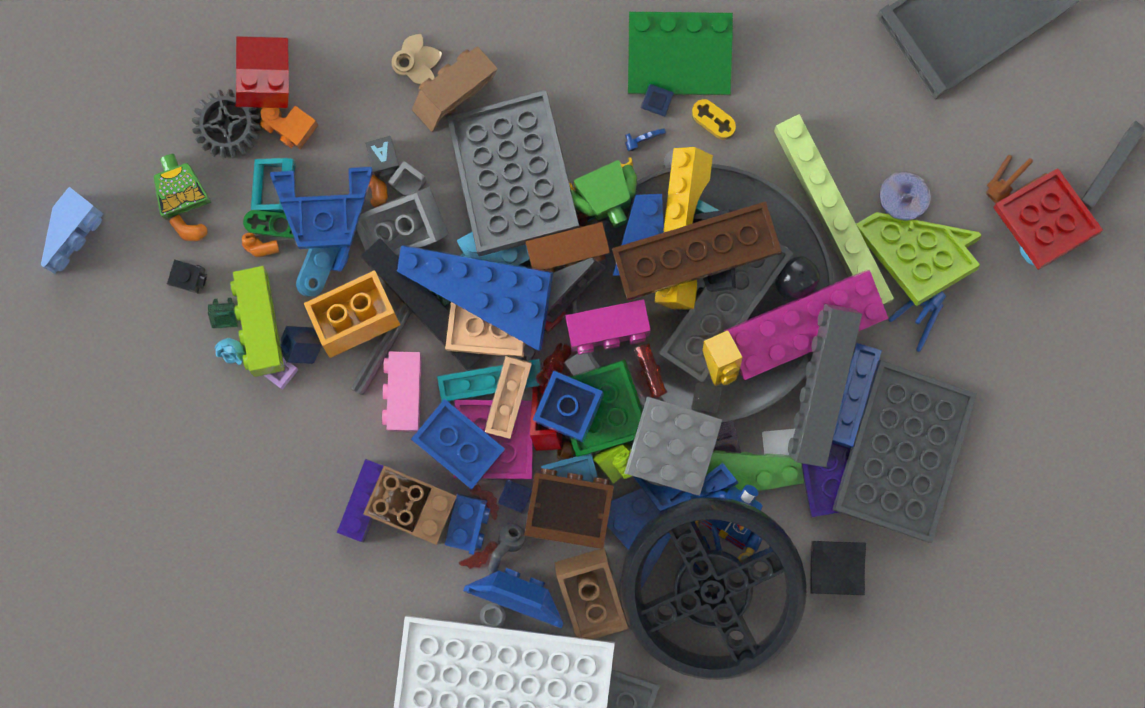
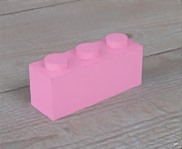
[382,351,422,432]

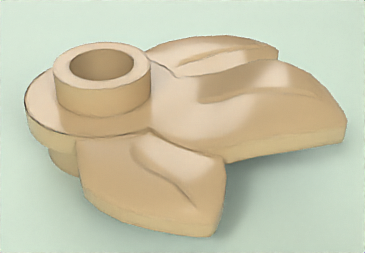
[391,34,442,84]

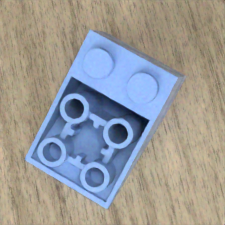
[41,187,103,274]

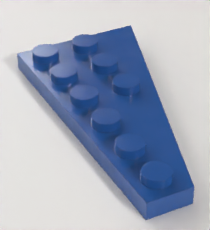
[397,245,553,351]

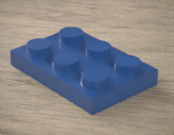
[411,399,505,489]

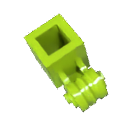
[593,442,633,484]

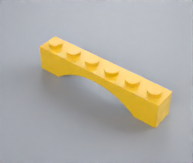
[655,147,713,309]

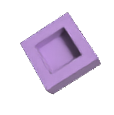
[263,358,298,390]

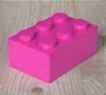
[565,299,651,355]

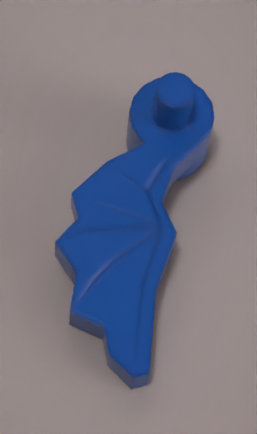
[625,129,666,151]

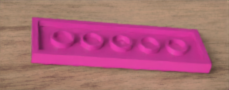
[724,270,889,380]

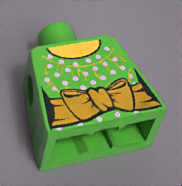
[154,154,211,220]

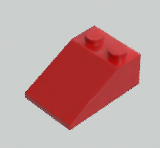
[236,36,289,108]

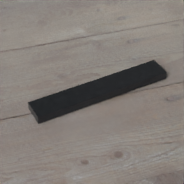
[360,238,484,370]

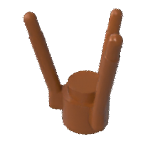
[985,155,1047,204]

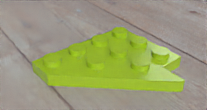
[856,212,981,306]

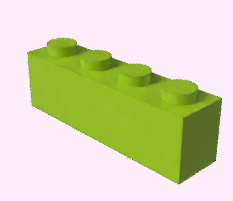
[230,266,285,377]

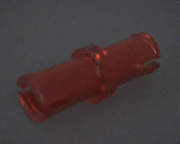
[536,343,572,387]
[634,343,668,398]

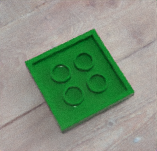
[569,359,643,457]

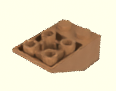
[363,466,457,545]

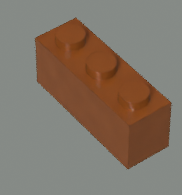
[526,222,610,273]

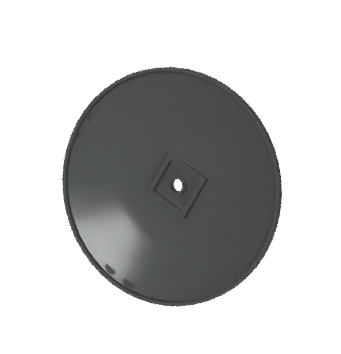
[573,164,834,423]

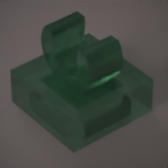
[208,298,238,328]

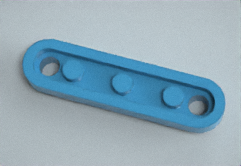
[296,247,340,297]

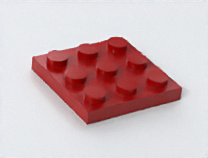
[993,168,1103,270]

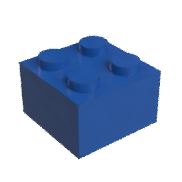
[533,371,604,443]

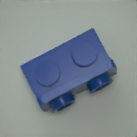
[445,493,491,555]

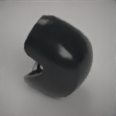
[775,256,820,300]

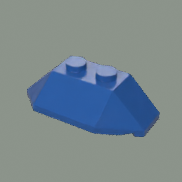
[463,568,564,629]

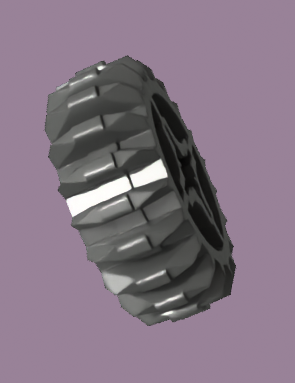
[192,89,262,159]

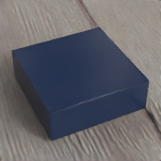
[640,83,674,117]

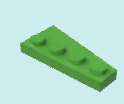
[706,450,804,492]

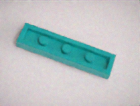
[437,358,545,402]

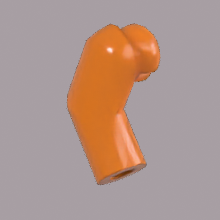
[369,174,388,207]

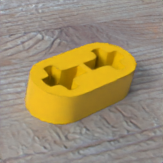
[692,99,736,140]

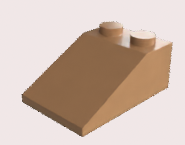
[554,548,628,639]

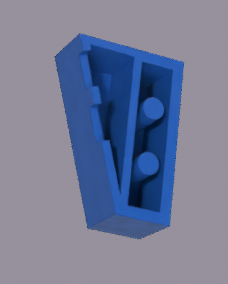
[612,194,664,276]

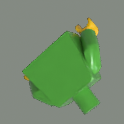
[569,157,637,228]

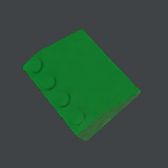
[628,12,733,95]

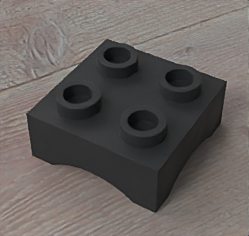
[810,541,866,595]

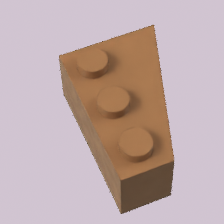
[412,46,498,132]

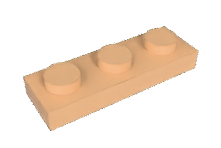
[484,356,532,439]

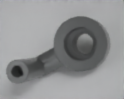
[488,524,526,573]

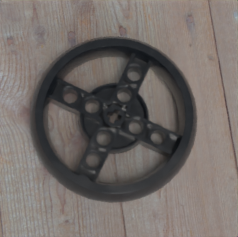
[621,497,807,680]

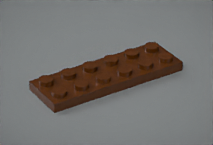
[612,201,782,301]

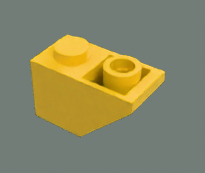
[702,330,742,386]

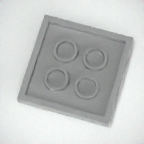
[625,397,722,496]

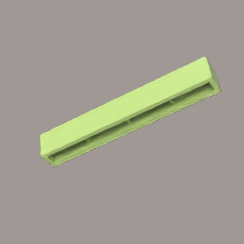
[774,114,894,305]

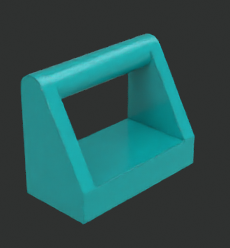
[251,158,296,213]

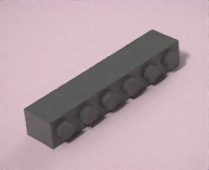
[788,304,862,467]

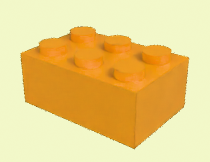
[304,270,400,358]

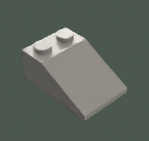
[356,187,449,255]

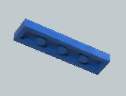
[832,343,882,448]

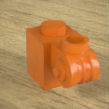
[259,106,318,149]

